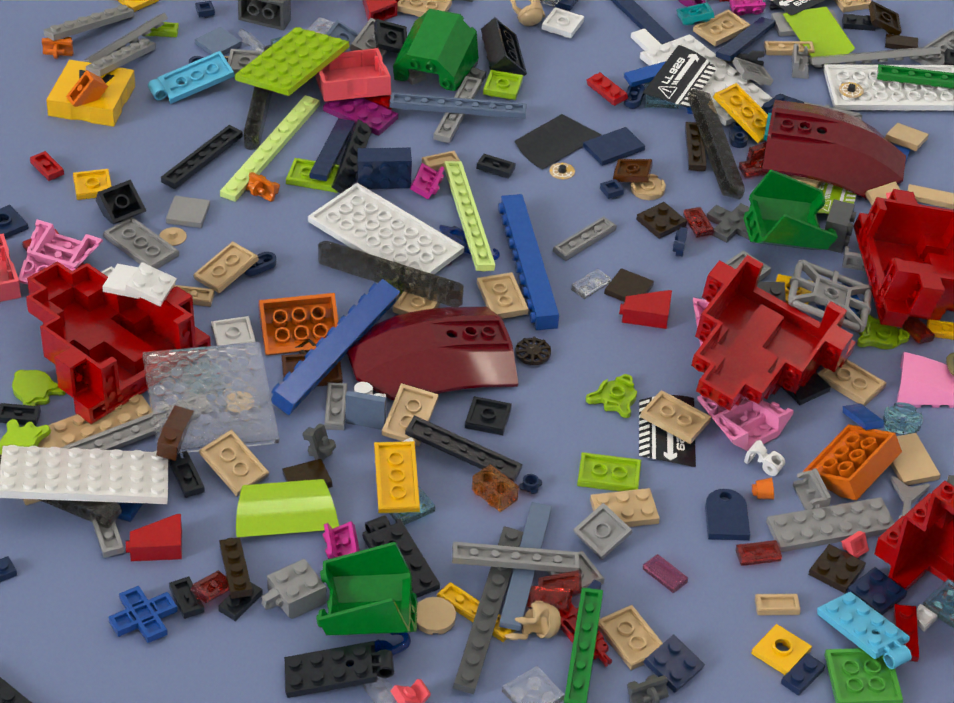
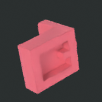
[390,679,431,703]

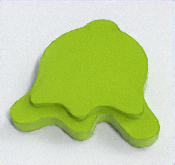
[857,314,910,349]
[12,370,66,406]
[586,374,637,418]
[0,419,51,456]

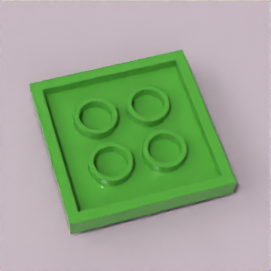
[824,648,903,703]

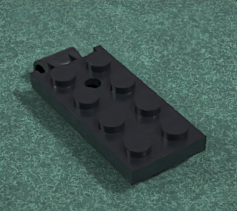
[362,515,440,598]
[284,641,394,698]

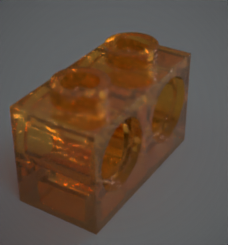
[472,464,519,512]

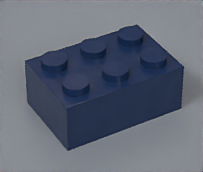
[357,147,412,189]

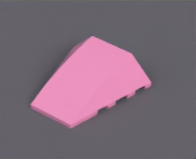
[18,219,103,285]
[896,352,954,408]
[697,395,794,451]

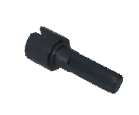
[724,50,765,67]

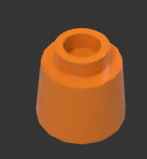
[752,477,774,500]

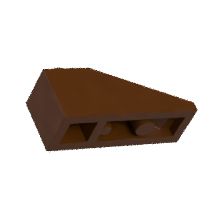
[156,406,194,461]

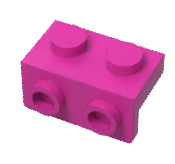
[729,0,766,16]
[410,163,444,199]
[323,521,359,559]

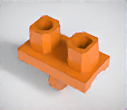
[42,37,74,59]
[246,172,280,202]

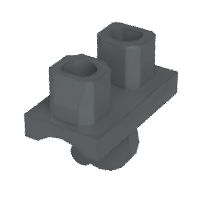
[302,423,336,461]
[627,674,669,703]

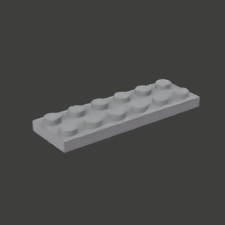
[766,497,894,552]

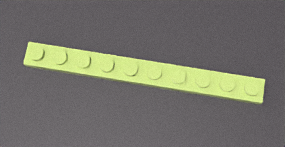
[220,95,320,202]
[444,161,495,272]

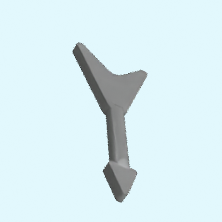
[891,476,930,519]

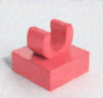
[841,531,869,558]

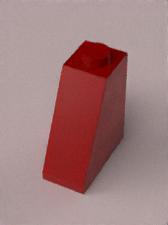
[363,0,398,21]
[619,290,672,329]
[126,514,182,561]

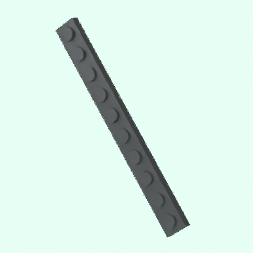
[453,526,523,695]

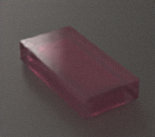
[643,554,688,593]

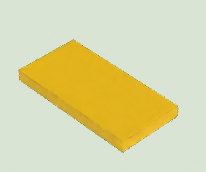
[713,83,768,144]
[374,441,420,513]

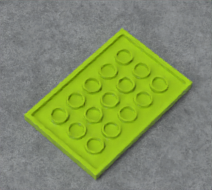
[235,27,350,96]

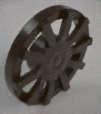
[515,336,551,365]

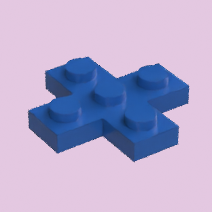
[108,585,178,643]

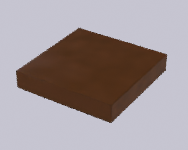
[613,159,653,182]

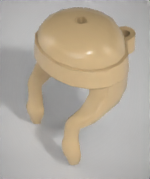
[510,0,545,26]
[505,600,561,640]

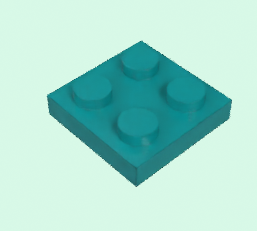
[676,2,715,25]

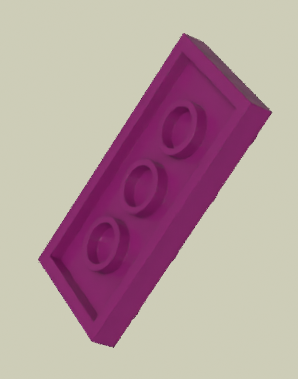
[323,98,398,136]

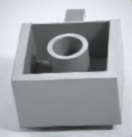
[261,559,326,619]

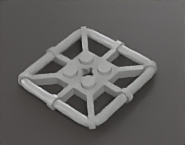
[788,260,872,333]

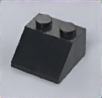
[96,179,146,224]

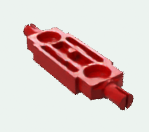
[550,596,612,667]

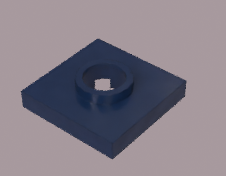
[0,205,29,239]

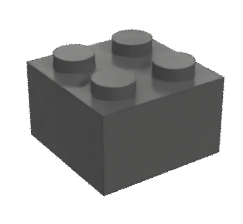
[825,199,857,253]

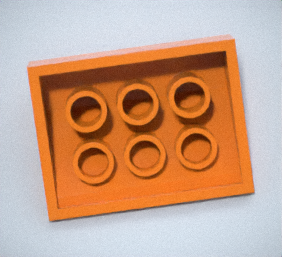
[258,293,338,356]
[803,424,902,501]

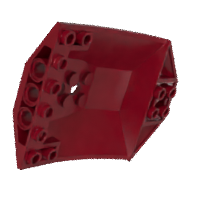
[762,100,906,200]
[347,307,518,401]

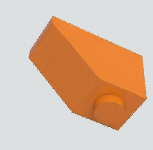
[66,70,108,107]

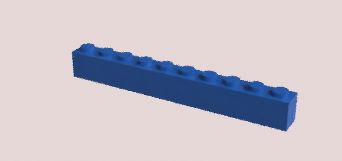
[498,194,559,330]
[270,279,400,415]

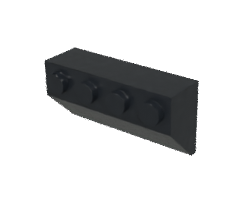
[481,17,527,76]

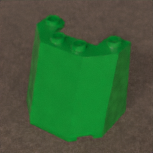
[393,9,479,91]
[744,170,838,250]
[316,542,418,636]

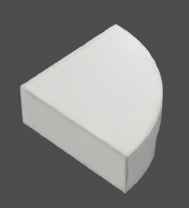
[916,604,938,632]

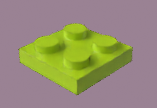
[483,70,523,100]

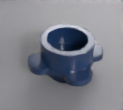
[519,474,542,494]

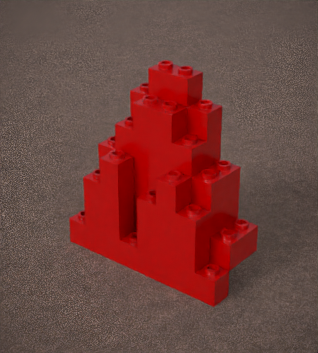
[853,189,954,328]
[691,255,856,410]
[26,261,211,424]
[874,480,954,591]

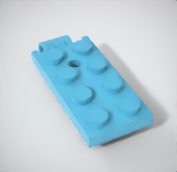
[148,51,235,104]
[817,592,912,669]

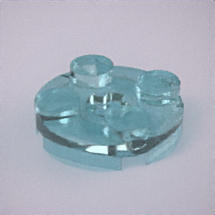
[883,402,923,435]

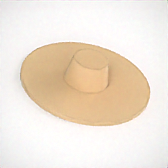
[159,227,187,246]

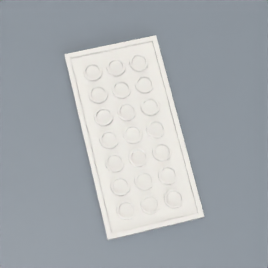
[640,34,772,126]
[823,64,954,111]
[308,183,464,287]
[0,445,168,504]

